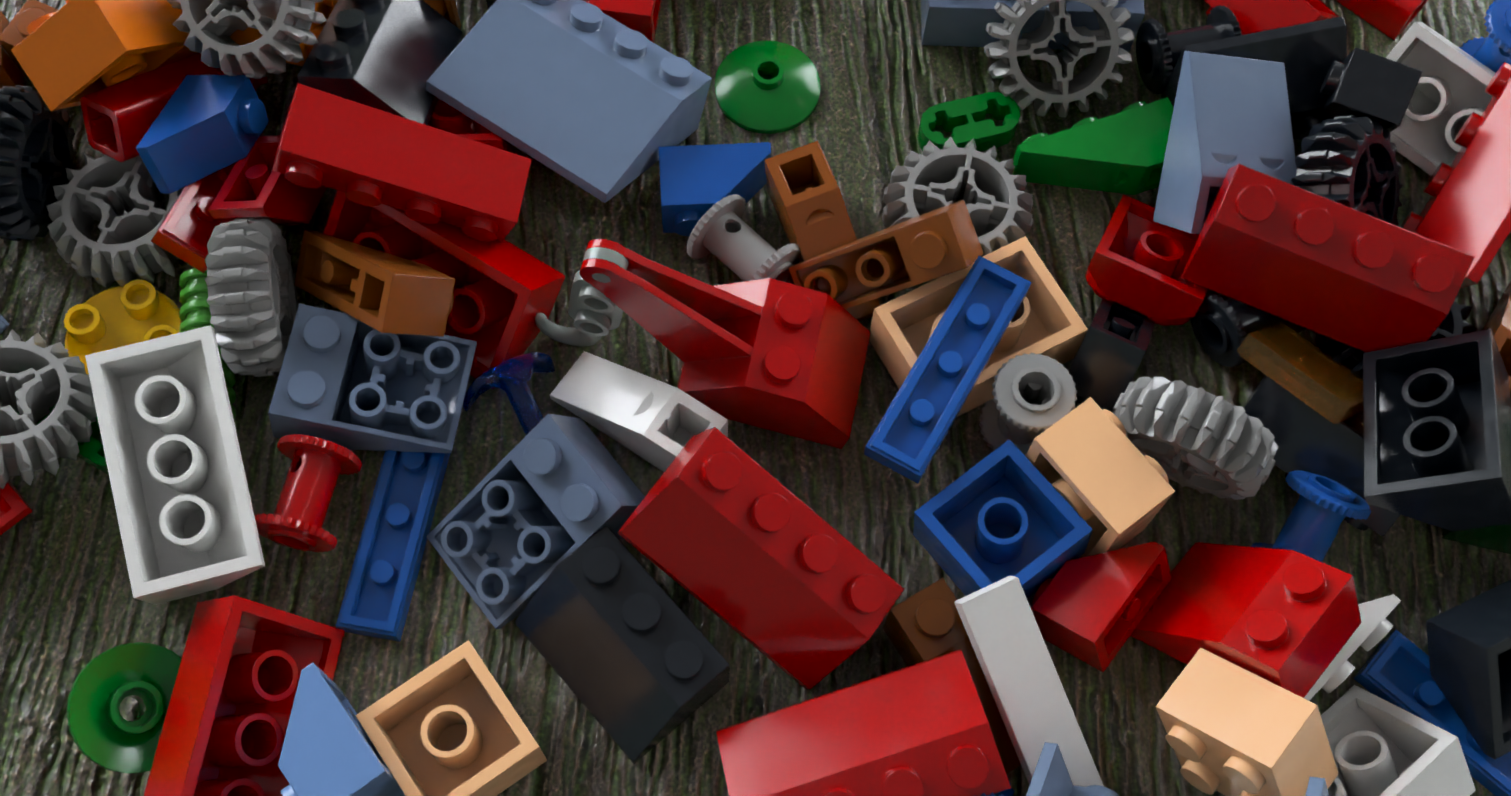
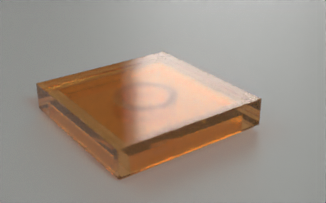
[1237,323,1364,424]

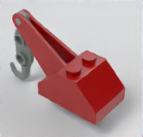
[535,239,871,449]

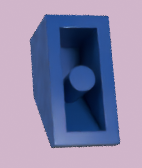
[136,75,269,194]
[659,142,771,236]

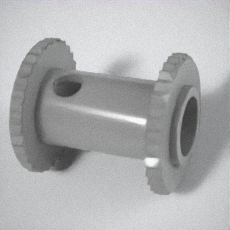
[687,194,800,282]
[979,353,1077,456]

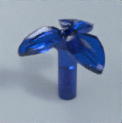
[463,352,555,435]

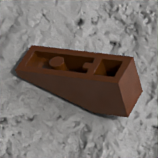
[883,577,1021,775]

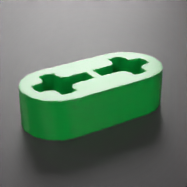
[917,92,1020,152]

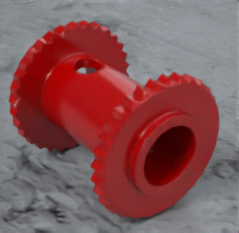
[254,434,362,552]

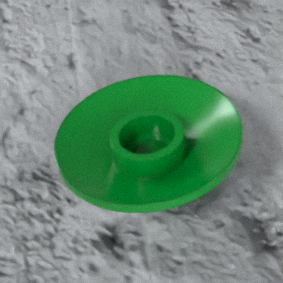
[714,40,821,134]
[67,642,182,774]

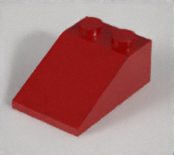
[1130,542,1361,698]

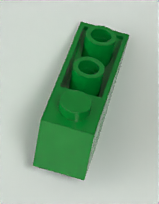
[1012,97,1174,195]

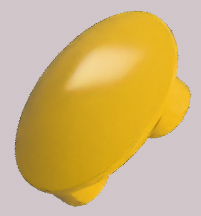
[63,279,182,374]

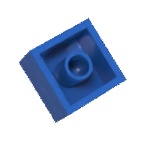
[913,439,1093,598]

